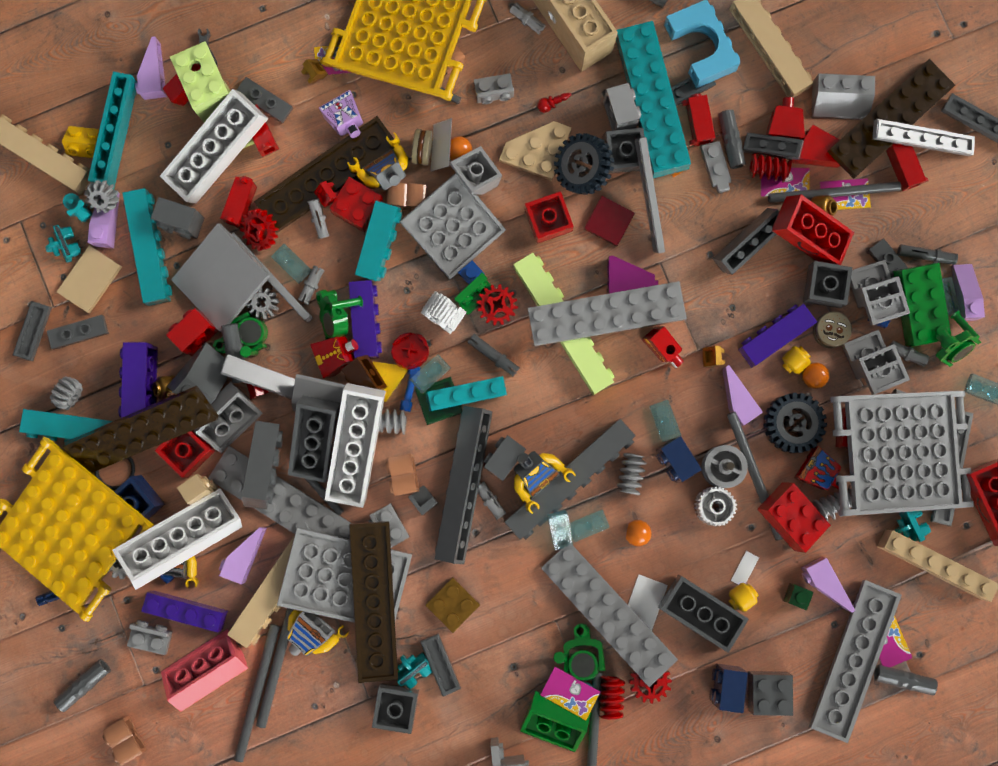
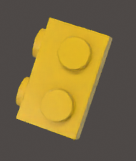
[62,126,99,158]

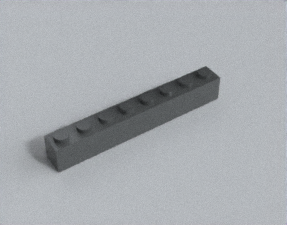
[435,406,493,565]
[505,419,636,540]

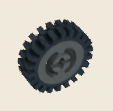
[554,133,614,195]
[763,393,827,453]

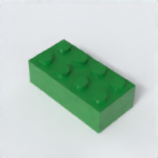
[893,263,951,346]

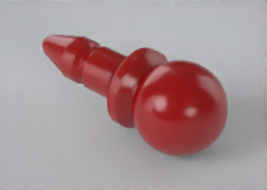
[537,93,571,113]

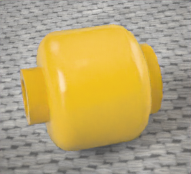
[782,346,811,374]
[728,583,759,612]

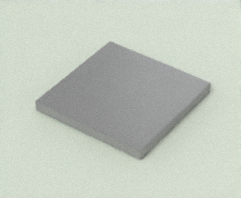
[400,173,506,280]
[171,223,271,332]

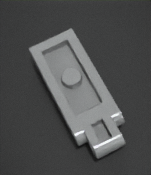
[700,141,731,194]

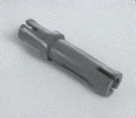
[897,244,958,265]
[467,333,520,377]

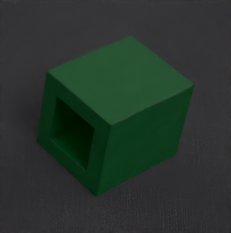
[783,583,814,610]

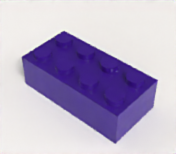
[118,342,158,418]

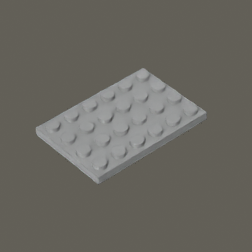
[277,527,412,623]

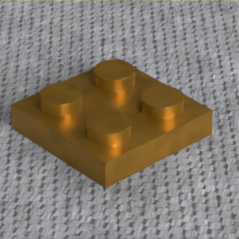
[425,577,480,633]

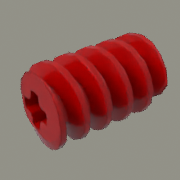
[749,154,792,183]
[598,676,625,720]

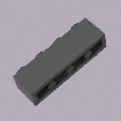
[712,208,779,275]

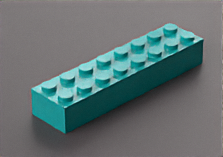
[616,21,691,179]

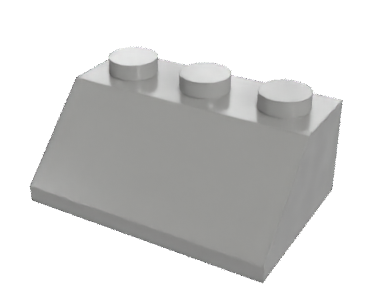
[812,74,875,120]
[291,374,346,412]
[194,382,263,453]

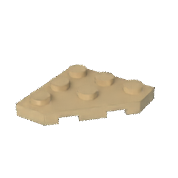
[499,121,572,181]

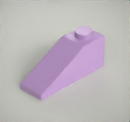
[135,36,167,100]
[87,192,120,248]
[952,264,985,321]
[722,365,763,426]
[219,527,267,584]
[801,557,856,612]

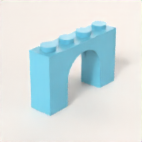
[664,0,740,88]

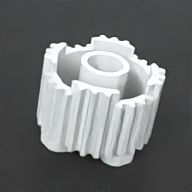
[421,291,466,334]
[694,487,737,526]

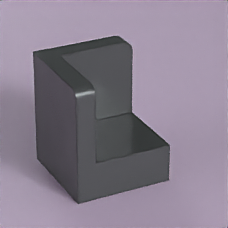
[408,486,438,515]

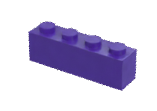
[349,280,382,359]
[738,304,817,368]
[141,590,228,632]

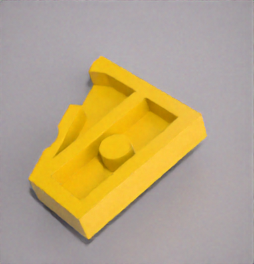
[373,361,408,402]

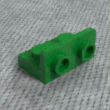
[454,273,492,315]

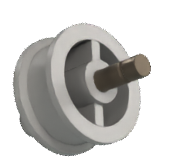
[701,445,748,488]

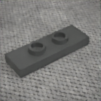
[236,77,293,123]
[868,238,908,278]
[13,301,52,361]
[47,315,109,350]
[420,633,461,697]

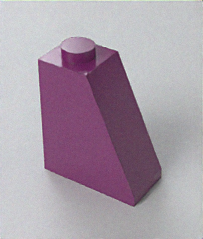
[607,256,658,294]

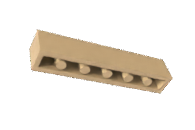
[729,0,813,98]
[0,114,90,195]
[877,529,998,602]
[227,535,295,648]

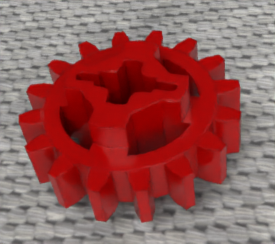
[240,208,279,251]
[476,284,518,326]
[628,671,672,704]

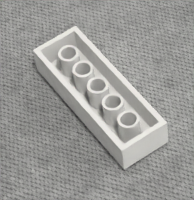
[160,89,268,204]
[325,383,386,508]
[112,488,242,590]

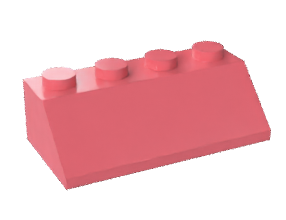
[161,629,248,712]

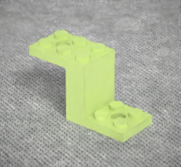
[170,41,255,149]

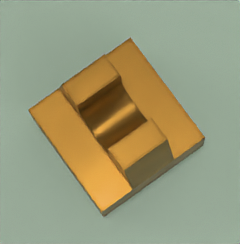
[301,59,328,84]
[702,346,725,367]

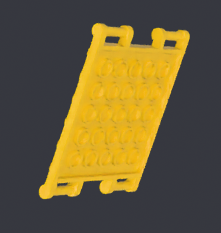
[320,0,487,101]
[0,437,155,622]

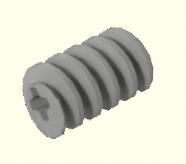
[379,409,407,435]
[617,453,647,495]
[812,488,852,521]

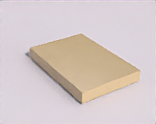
[57,245,122,314]

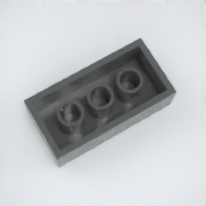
[288,395,341,483]
[241,421,283,509]
[658,575,749,653]

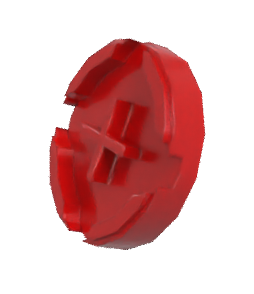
[391,332,429,369]

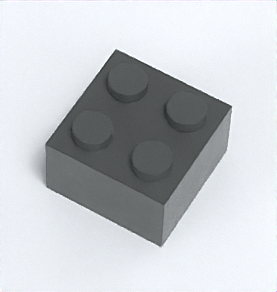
[602,128,644,174]
[151,197,205,240]
[803,261,853,308]
[483,435,526,481]
[748,671,793,716]
[372,684,419,734]

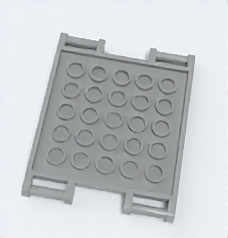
[830,391,974,516]

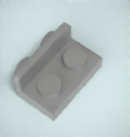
[474,73,514,104]
[368,503,410,548]
[127,620,173,655]

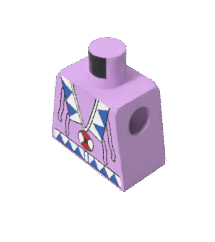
[319,90,363,138]

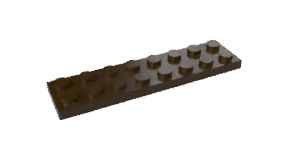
[827,59,955,179]
[254,116,394,233]
[63,385,219,473]
[349,521,398,683]

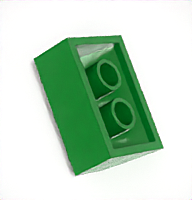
[520,691,591,752]

